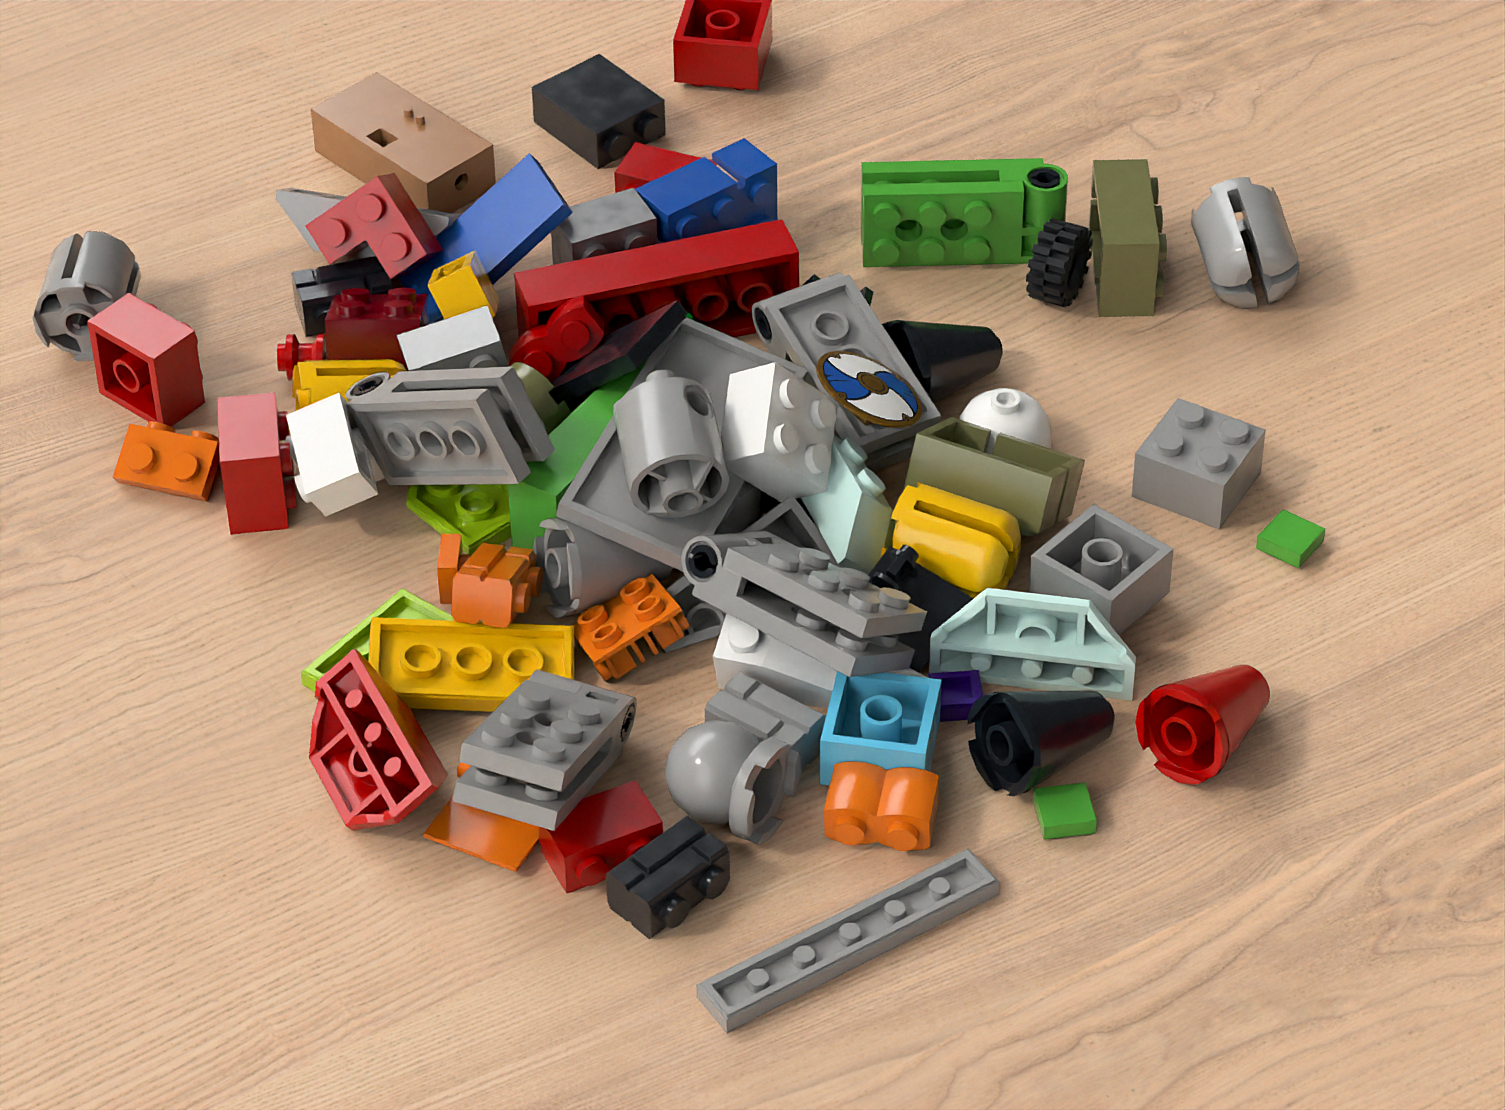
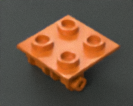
[571,574,690,681]
[423,762,540,872]

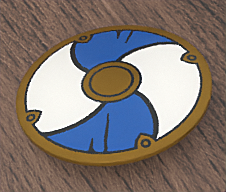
[816,351,922,428]

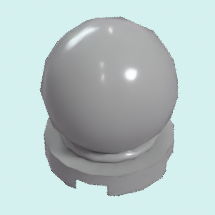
[665,720,801,845]

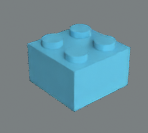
[820,671,941,786]

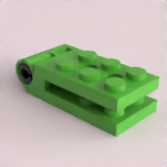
[861,158,1068,267]

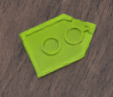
[406,484,512,556]

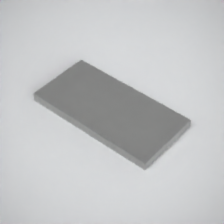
[556,317,808,571]

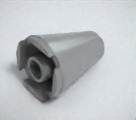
[533,517,674,618]

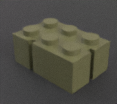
[1088,159,1167,317]
[904,417,1085,536]

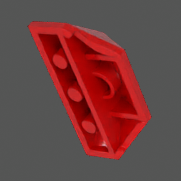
[309,649,448,831]

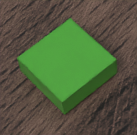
[1256,509,1325,568]
[1033,782,1097,840]

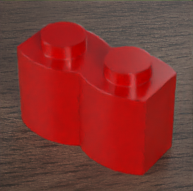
[509,296,605,382]

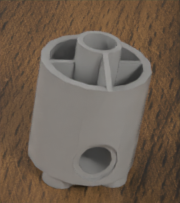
[613,370,730,518]

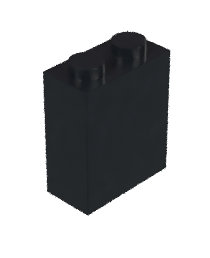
[532,54,666,169]

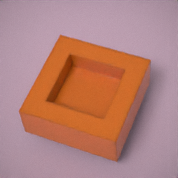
[437,533,471,604]

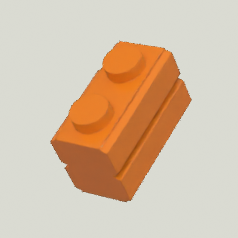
[451,543,543,628]

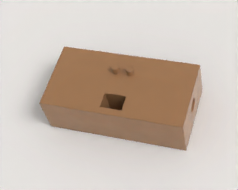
[311,72,496,213]

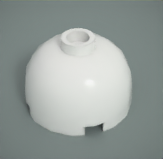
[959,388,1051,455]

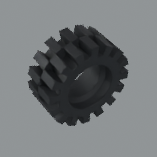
[1026,218,1093,307]

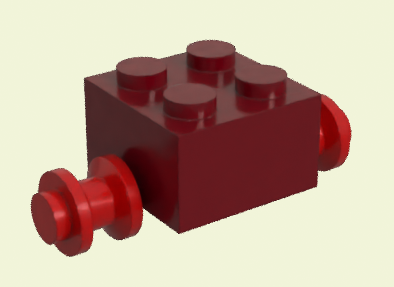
[277,288,429,381]

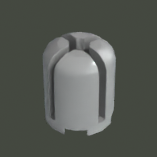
[1191,177,1300,309]
[33,231,141,361]

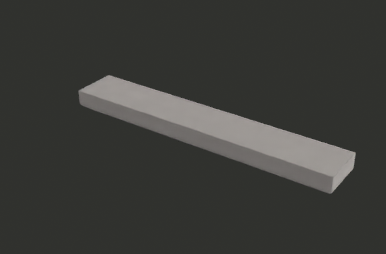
[696,849,1000,1033]

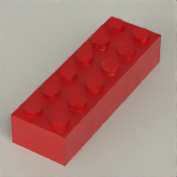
[514,219,799,338]

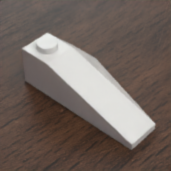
[713,613,927,709]

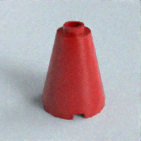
[1135,664,1270,785]

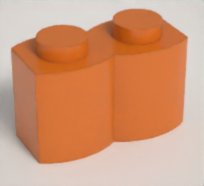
[824,761,940,851]

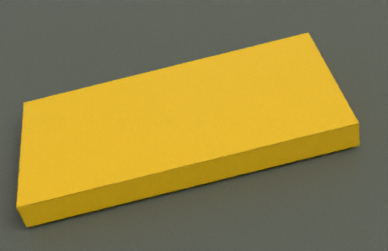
[369,617,574,712]

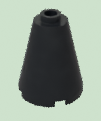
[882,320,1003,403]
[967,690,1115,796]

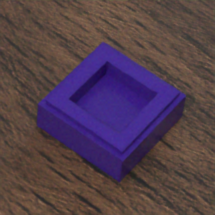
[928,670,983,722]

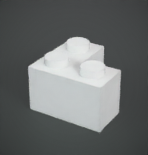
[286,393,385,517]

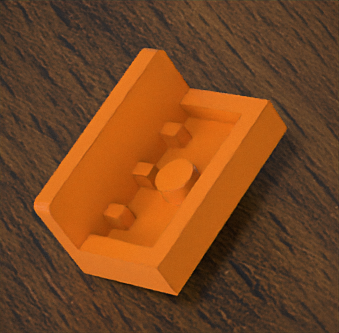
[113,421,220,502]

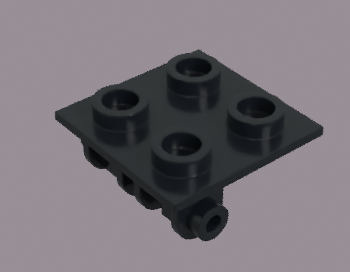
[868,545,973,673]

